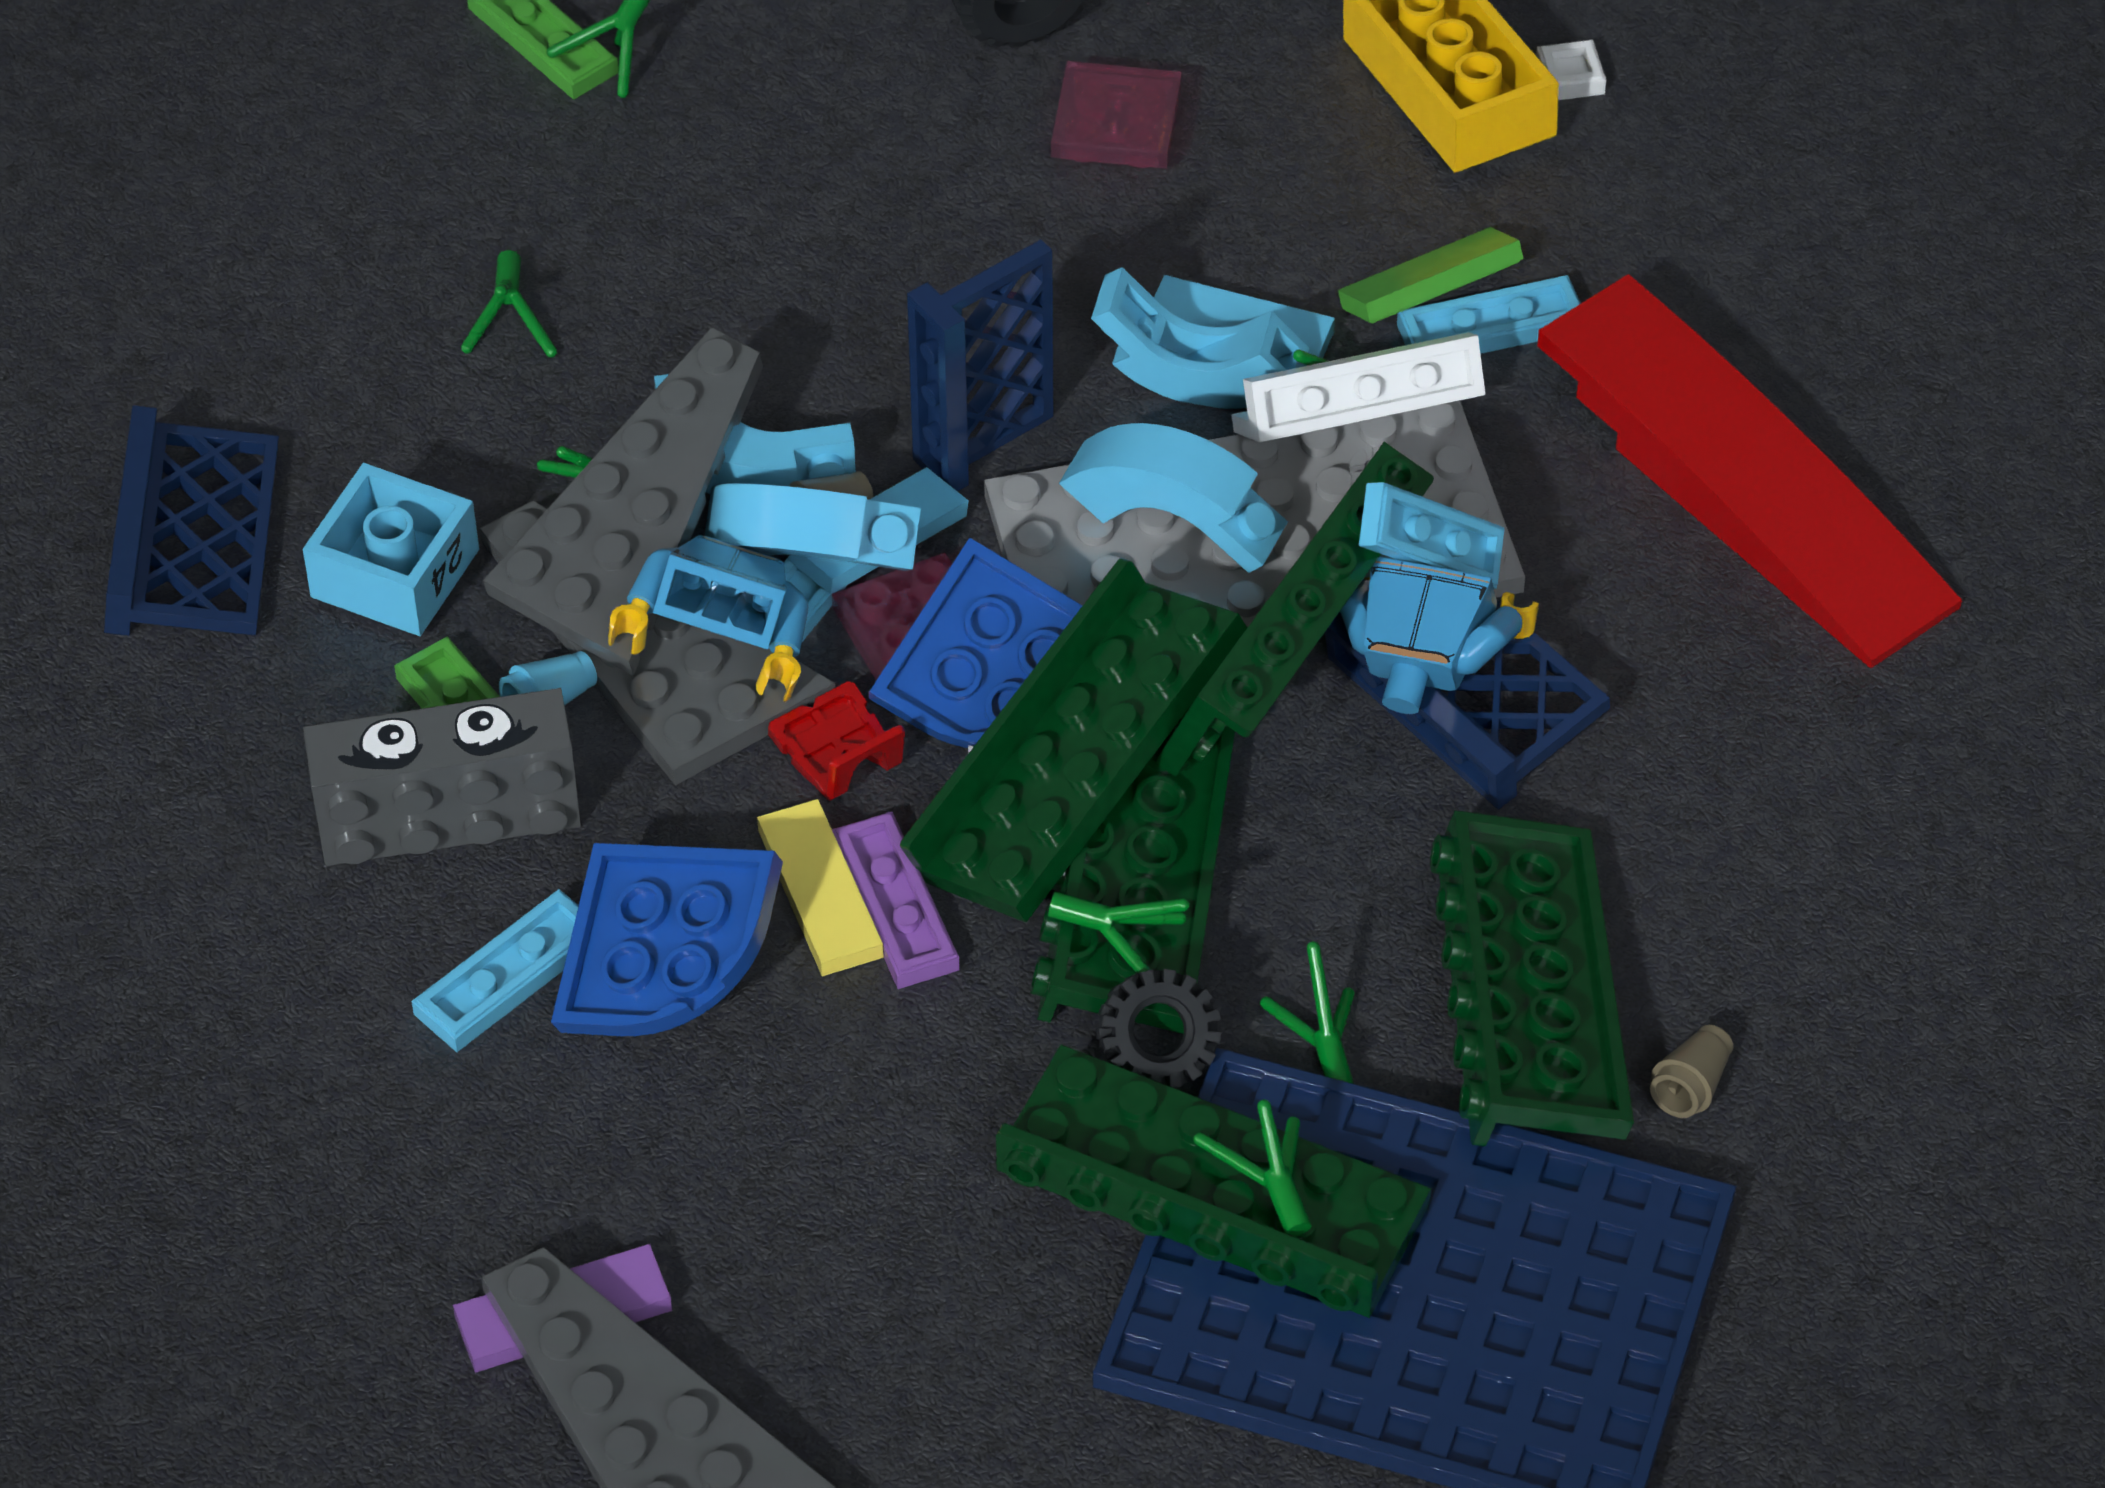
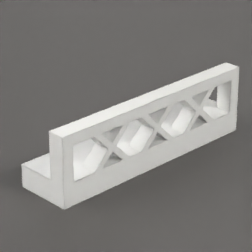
[1231,332,1486,442]

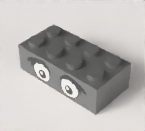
[303,688,581,866]

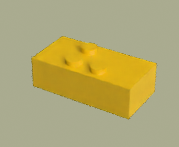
[1343,0,1559,173]

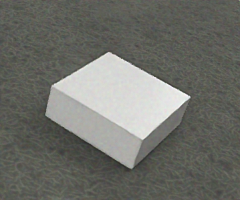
[1536,40,1606,100]

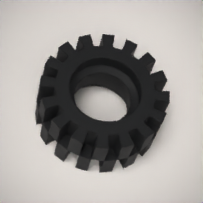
[1096,969,1222,1088]

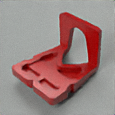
[768,681,905,801]

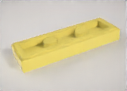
[757,799,884,976]

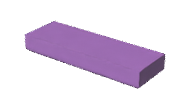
[832,811,959,989]
[453,1244,672,1373]

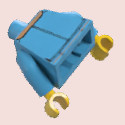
[608,535,808,701]
[1340,556,1539,714]

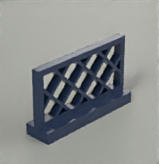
[907,240,1053,491]
[104,405,279,636]
[1325,600,1610,810]

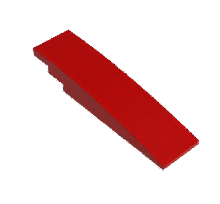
[1537,274,1962,669]

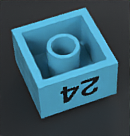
[303,463,479,637]

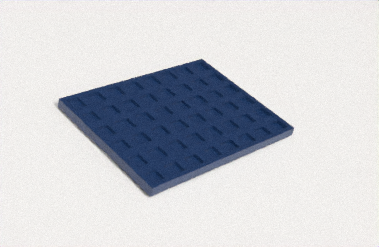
[1093,1048,1736,1488]

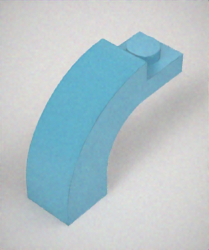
[1091,267,1310,409]
[654,374,856,494]
[1058,423,1288,573]
[705,483,921,571]

